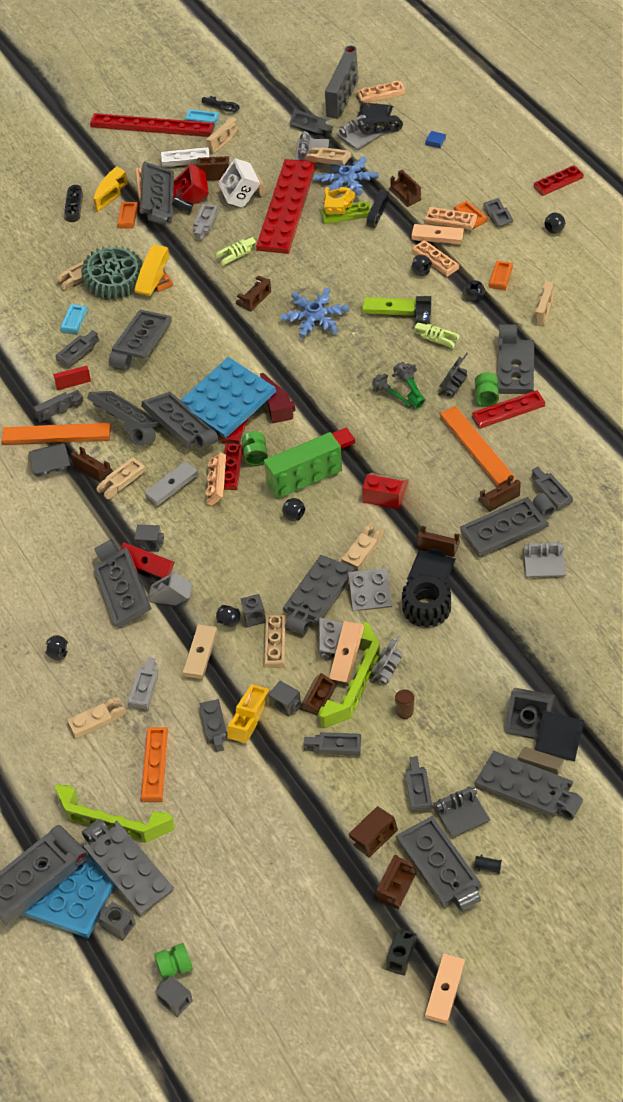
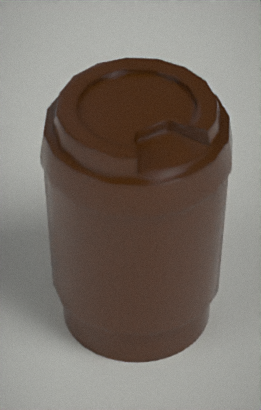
[395,689,415,719]

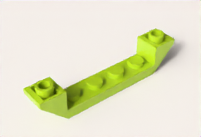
[318,622,380,728]
[55,784,175,843]

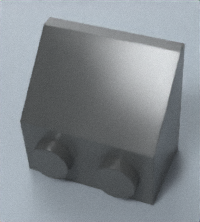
[29,443,70,476]
[505,687,555,738]

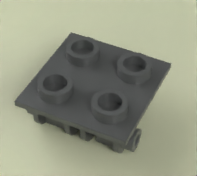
[438,352,468,397]
[433,786,490,837]

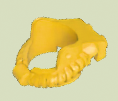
[323,187,355,214]

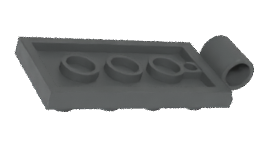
[140,161,174,225]
[141,392,218,448]
[460,493,556,557]
[93,539,152,628]
[283,555,355,636]
[474,751,583,819]
[396,816,481,912]
[82,819,174,917]

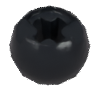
[544,212,566,234]
[411,255,432,276]
[463,280,485,301]
[282,498,305,522]
[216,605,241,627]
[45,635,68,660]

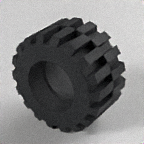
[402,574,451,628]

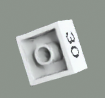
[218,158,260,208]

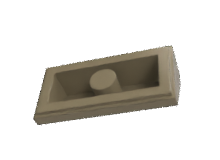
[518,747,564,775]

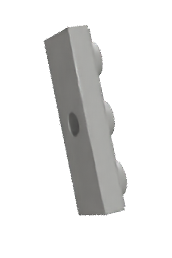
[144,461,198,506]

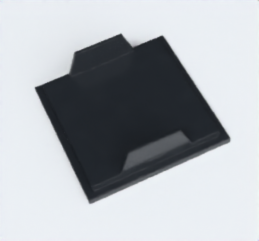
[357,101,393,118]
[407,548,456,582]
[534,711,584,761]

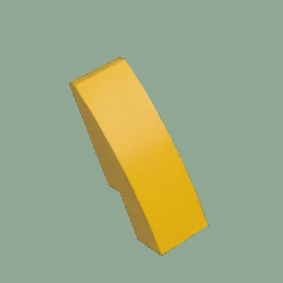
[93,166,128,212]
[134,244,170,296]
[227,684,270,744]

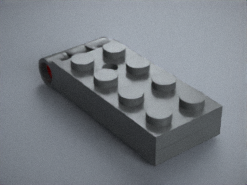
[325,45,358,119]
[0,825,88,926]

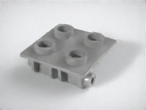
[336,115,381,149]
[295,131,329,161]
[524,541,565,577]
[348,568,392,611]
[319,617,357,660]
[370,635,402,685]

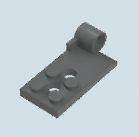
[109,309,172,370]
[498,325,534,394]
[87,391,162,445]

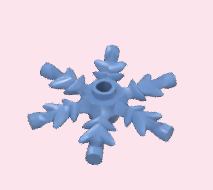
[314,156,379,196]
[280,288,349,338]

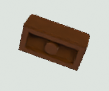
[299,673,337,716]

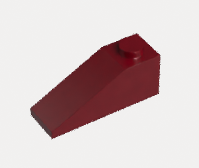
[260,373,296,424]

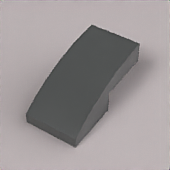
[483,198,514,227]

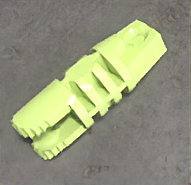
[215,237,256,266]
[414,323,460,348]

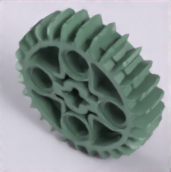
[82,245,143,300]

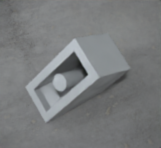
[147,572,192,605]

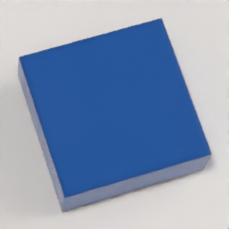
[425,131,446,148]

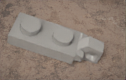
[193,204,219,241]
[128,657,159,710]

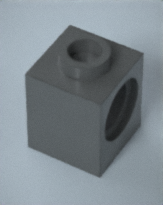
[134,524,164,552]
[240,594,266,627]
[268,680,301,717]
[99,902,136,941]
[155,976,193,1017]

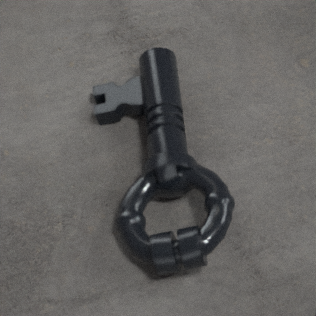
[201,96,240,112]

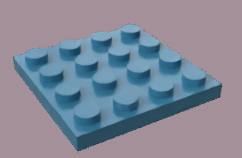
[181,357,277,439]
[21,856,114,938]

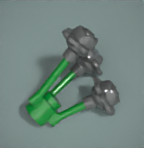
[372,361,426,409]

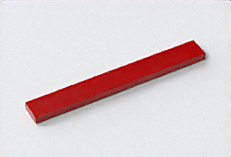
[90,113,214,137]

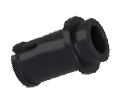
[172,196,194,213]
[474,854,502,874]

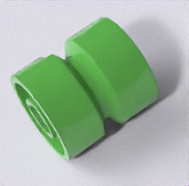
[475,372,499,407]
[242,431,268,466]
[154,943,193,980]

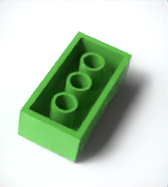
[264,432,342,499]

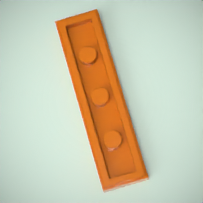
[141,727,168,802]

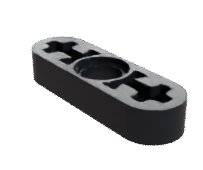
[358,115,403,134]
[65,185,83,222]
[367,190,389,228]

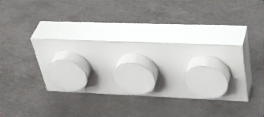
[161,147,210,167]

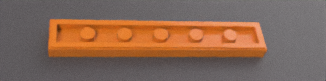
[440,406,515,487]
[2,423,111,445]

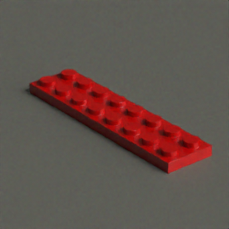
[256,159,316,254]

